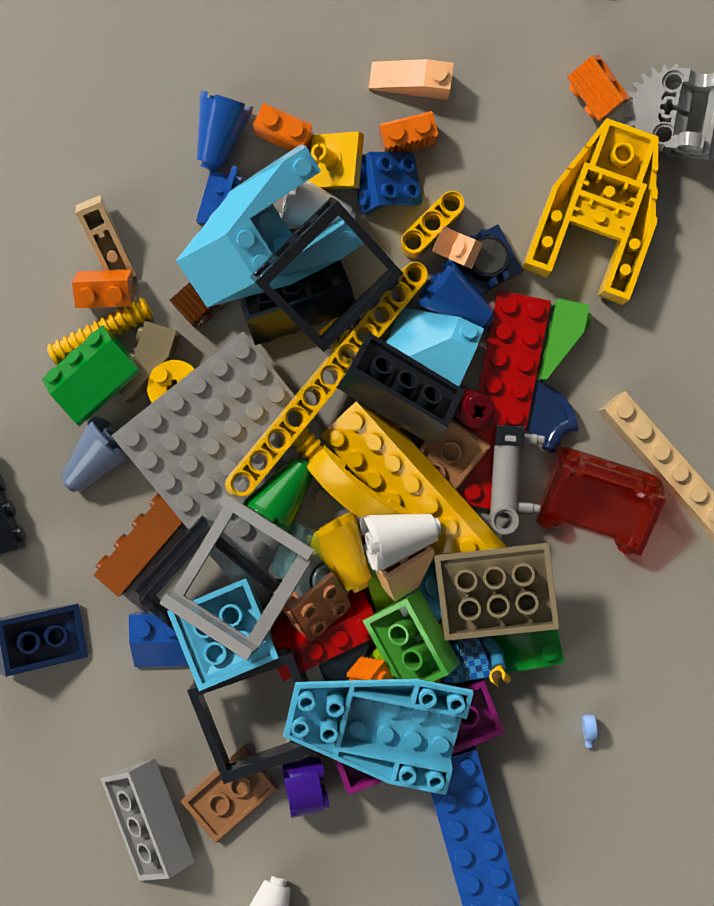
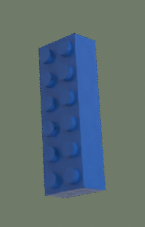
[431,745,521,906]

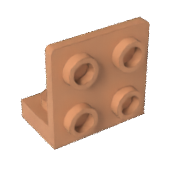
[273,572,351,642]

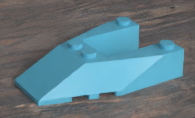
[176,144,364,307]

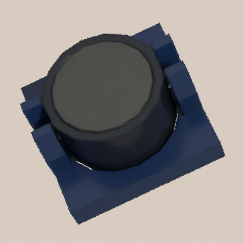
[456,224,524,295]

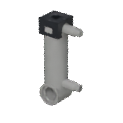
[488,425,545,535]

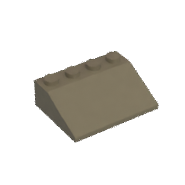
[434,542,560,641]

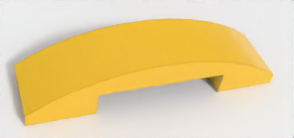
[307,446,411,518]

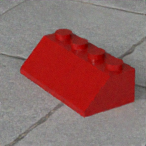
[270,589,375,682]

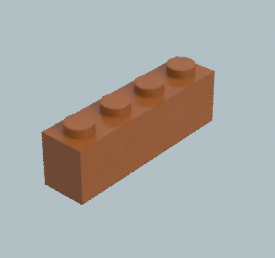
[93,493,184,597]

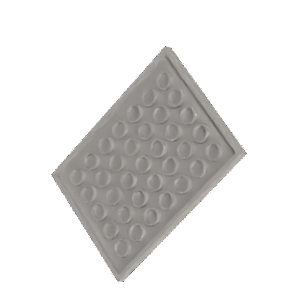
[111,331,362,600]

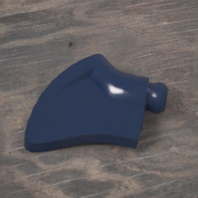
[526,380,578,453]

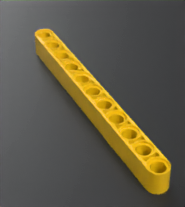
[225,262,428,497]

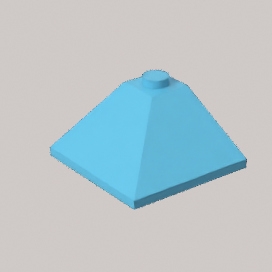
[386,308,484,386]
[167,577,279,691]

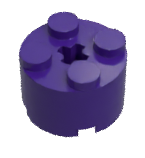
[282,756,330,818]

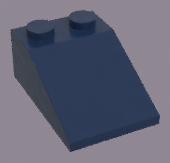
[0,603,88,677]

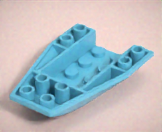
[283,679,474,795]

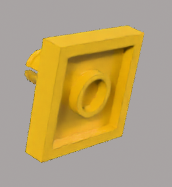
[308,131,364,190]

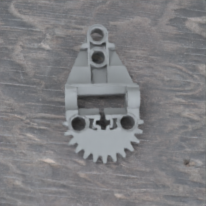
[623,63,714,160]

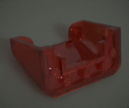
[536,447,666,556]

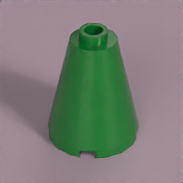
[242,458,313,534]

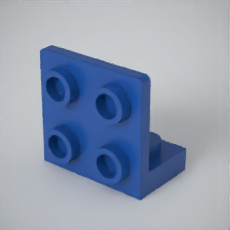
[196,166,243,225]

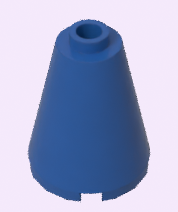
[197,91,253,171]
[417,259,494,330]

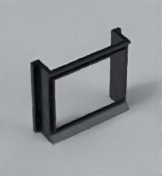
[135,515,279,631]

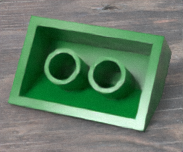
[42,325,141,427]

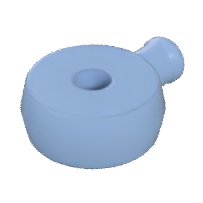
[581,714,597,748]

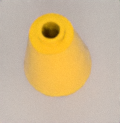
[304,512,371,593]

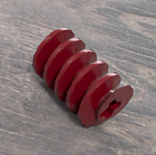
[453,385,495,429]

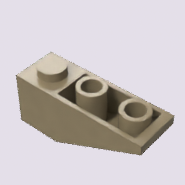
[119,321,181,403]

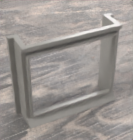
[159,494,317,661]

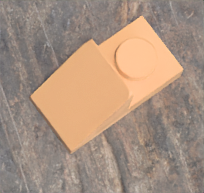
[432,226,483,269]

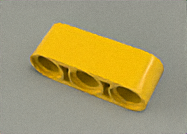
[400,191,464,259]

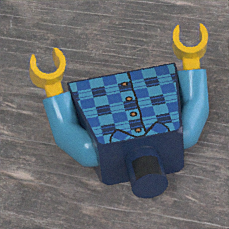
[434,636,511,687]

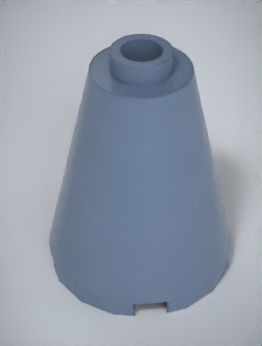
[61,416,130,492]

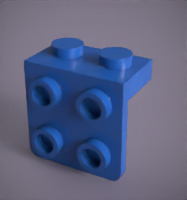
[357,152,422,215]

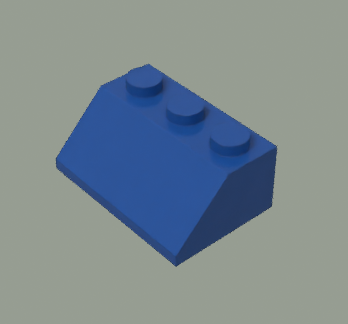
[129,612,189,667]

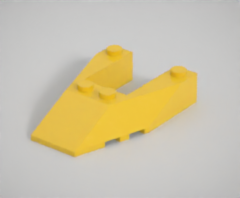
[522,118,659,305]

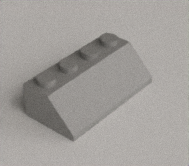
[100,758,195,881]

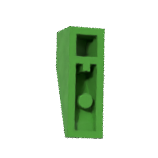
[538,298,592,382]

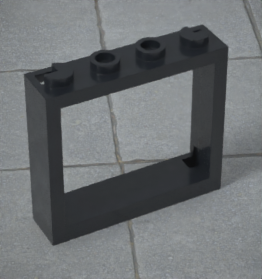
[250,197,404,352]
[187,646,317,784]

